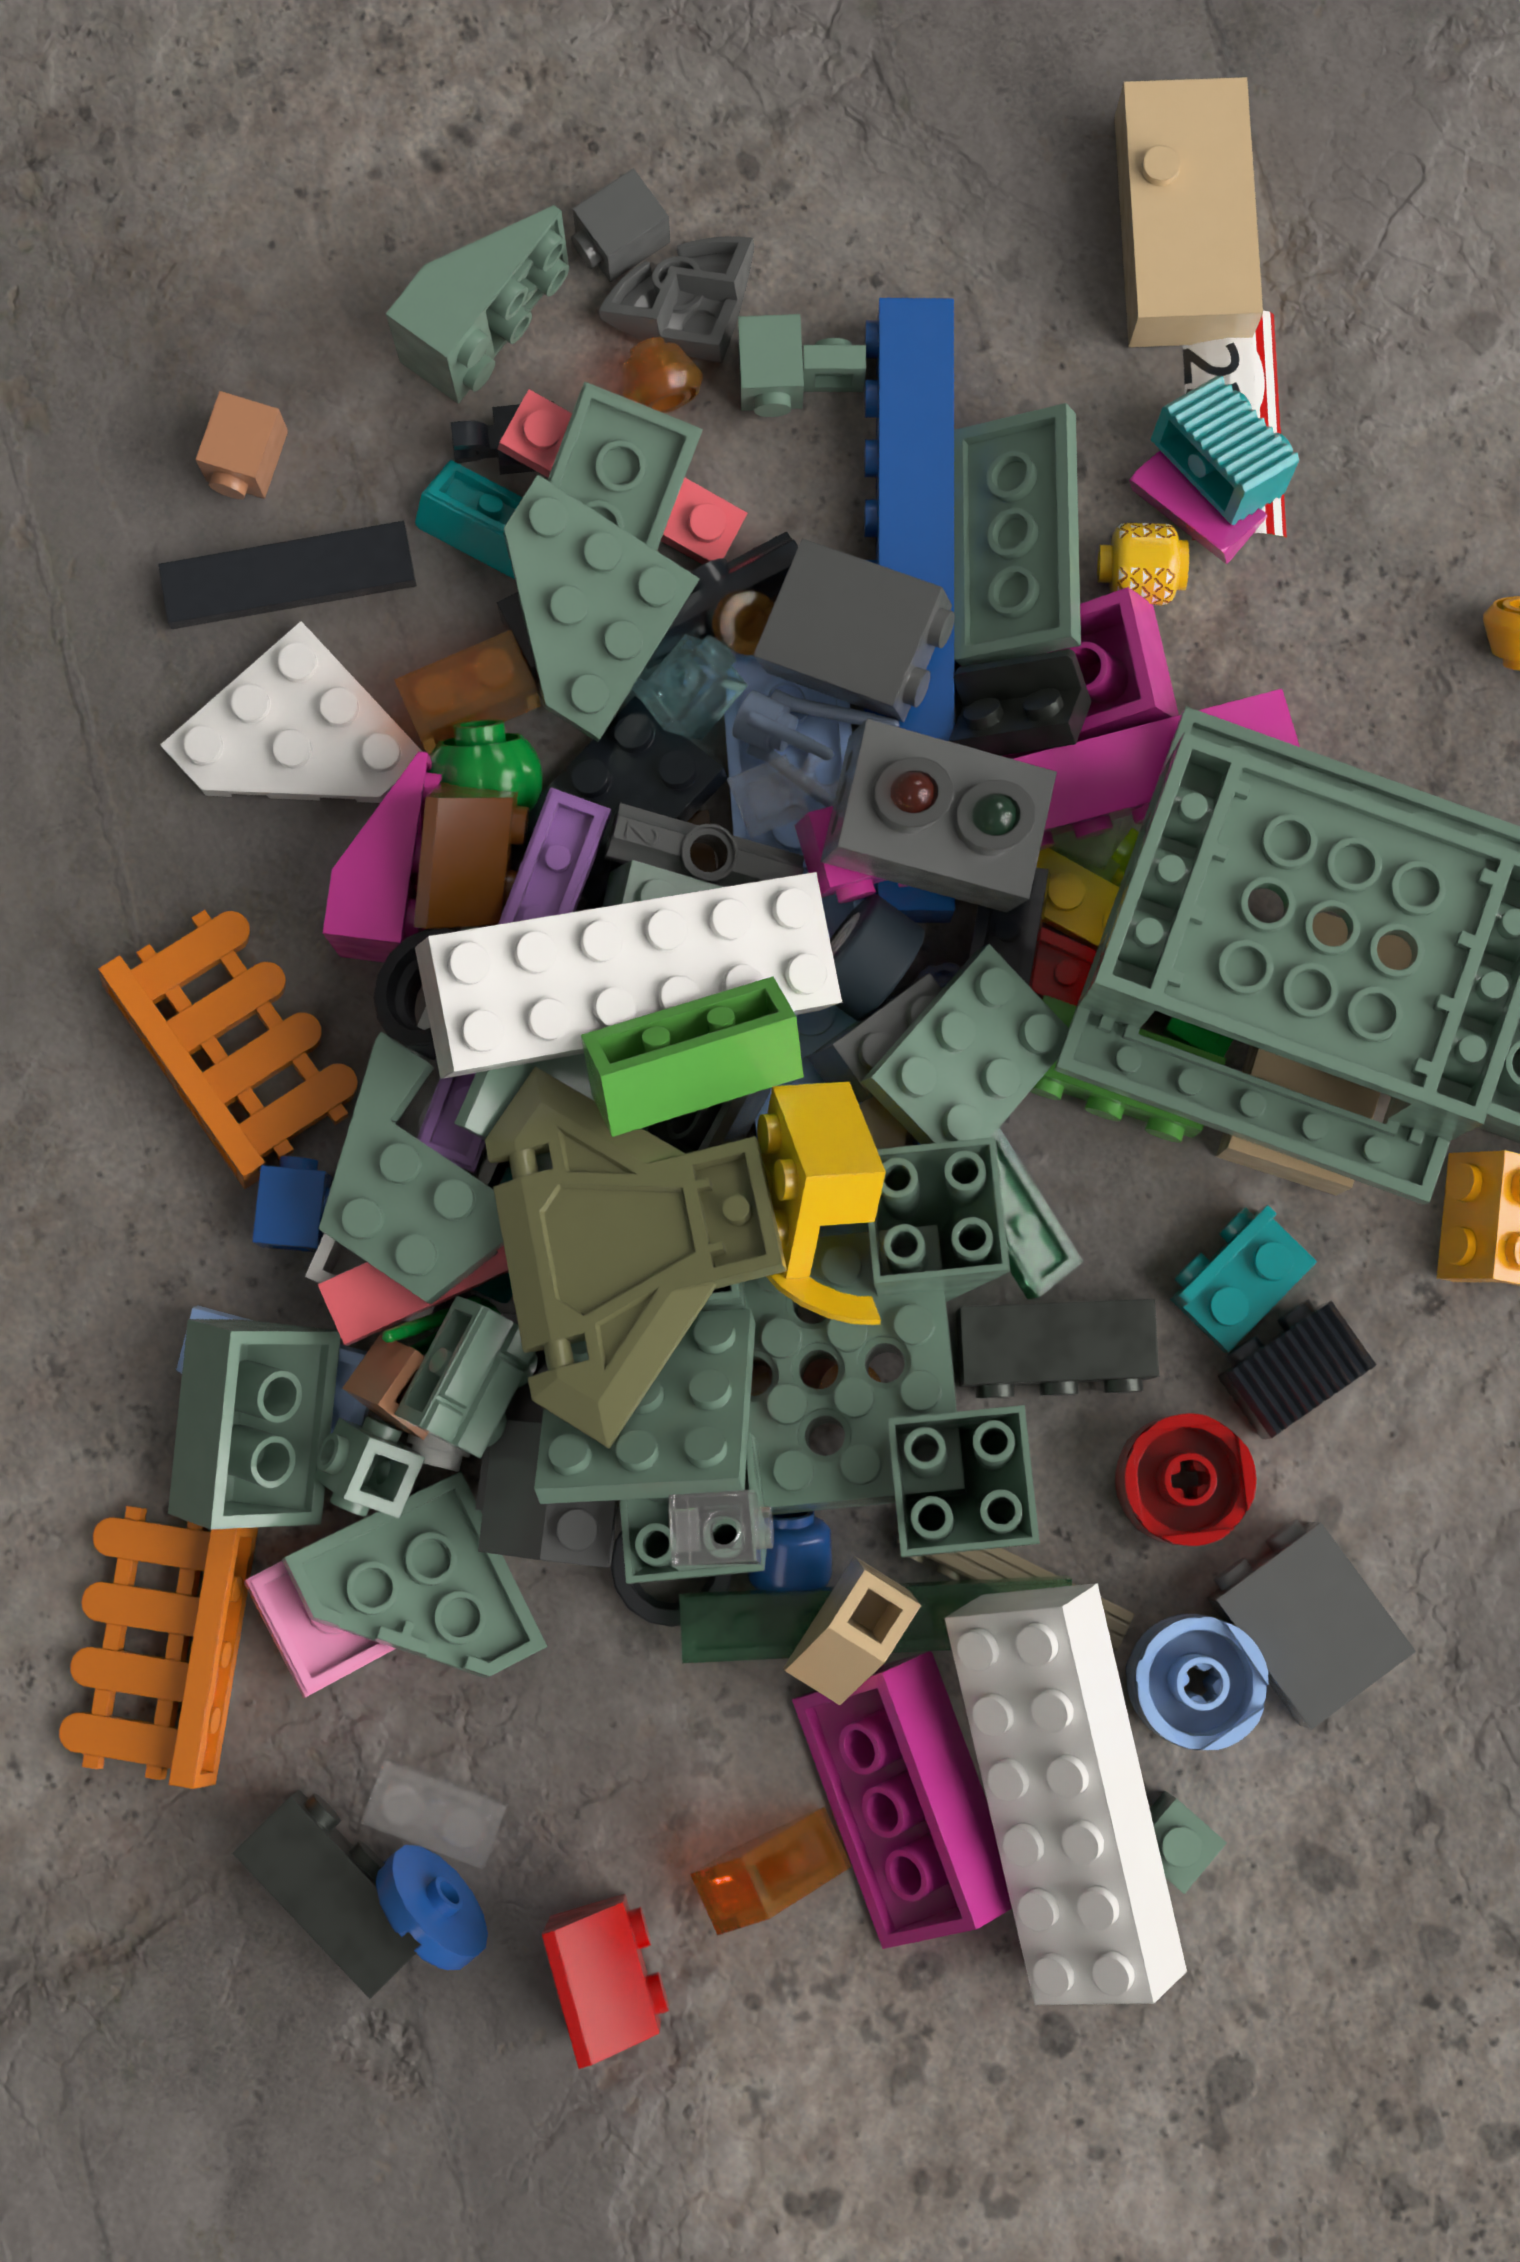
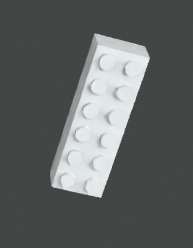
[415,872,842,1079]
[945,1583,1187,2005]

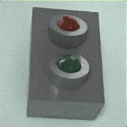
[820,719,1057,912]

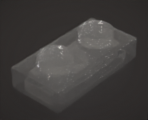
[361,1758,508,1869]

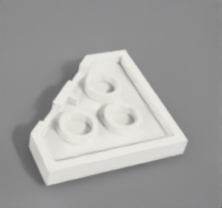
[161,621,423,803]

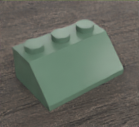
[168,1319,341,1530]

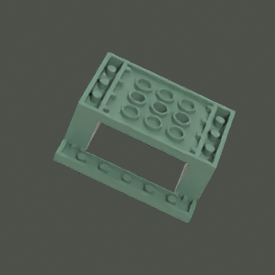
[1054,706,1520,1205]

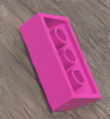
[792,1650,1012,1949]

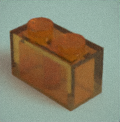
[394,630,541,754]

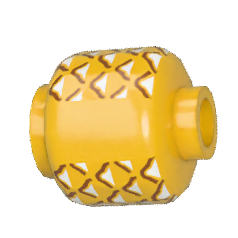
[1097,523,1189,606]

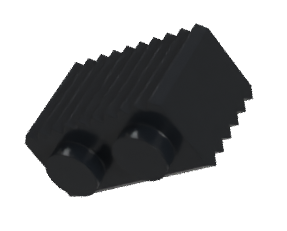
[1218,1299,1377,1439]

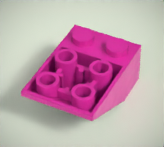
[323,751,442,962]

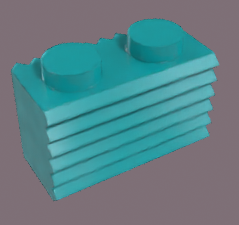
[1150,376,1299,526]

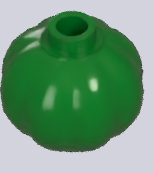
[427,719,543,813]

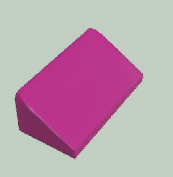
[1129,451,1268,564]

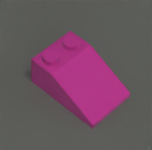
[960,587,1179,759]

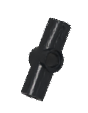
[646,531,798,669]

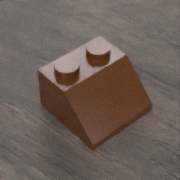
[414,782,529,929]

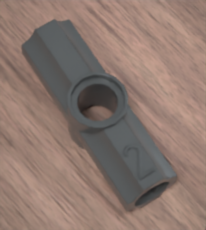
[604,803,804,887]

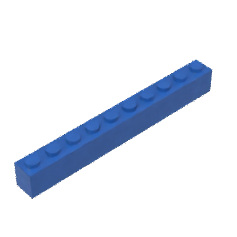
[863,298,955,923]

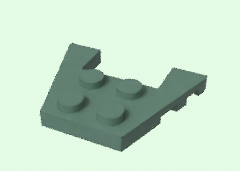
[319,1031,553,1305]

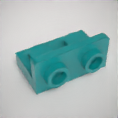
[1170,1205,1317,1353]

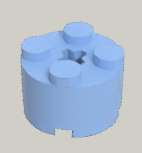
[1126,1614,1268,1750]

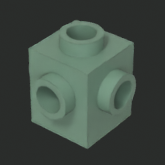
[313,1416,425,1518]

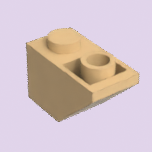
[783,1556,921,1705]

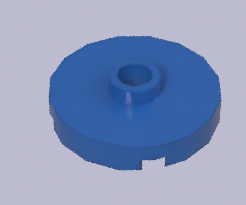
[376,1845,488,1970]

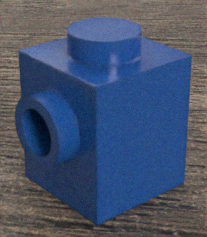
[252,1156,334,1253]

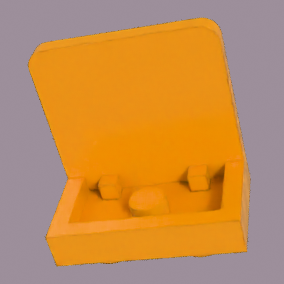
[1437,1150,1520,1286]

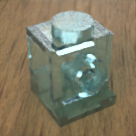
[632,634,748,741]

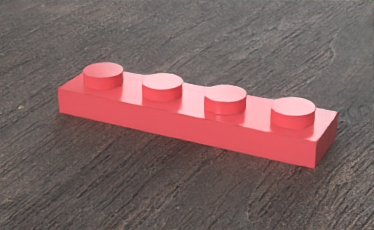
[498,389,748,565]

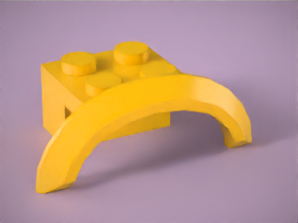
[757,1082,886,1325]

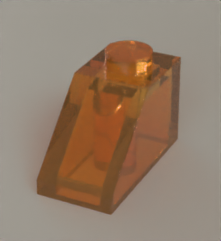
[690,1806,852,1936]

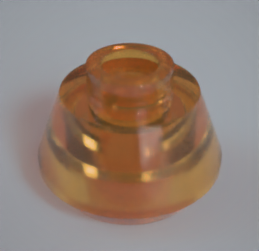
[622,337,703,414]

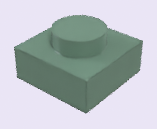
[803,338,866,392]

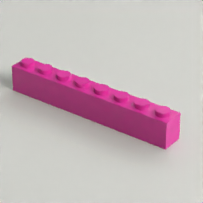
[794,689,1300,904]

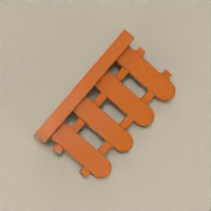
[98,910,358,1190]
[59,1506,259,1789]

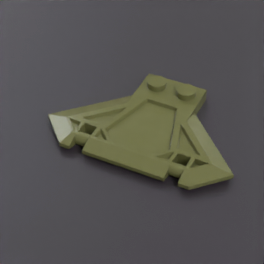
[485,1066,787,1449]

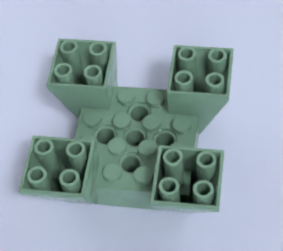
[620,1137,1040,1584]

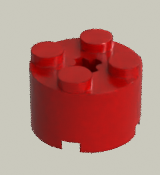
[1115,1413,1257,1546]

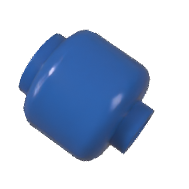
[748,1511,832,1606]

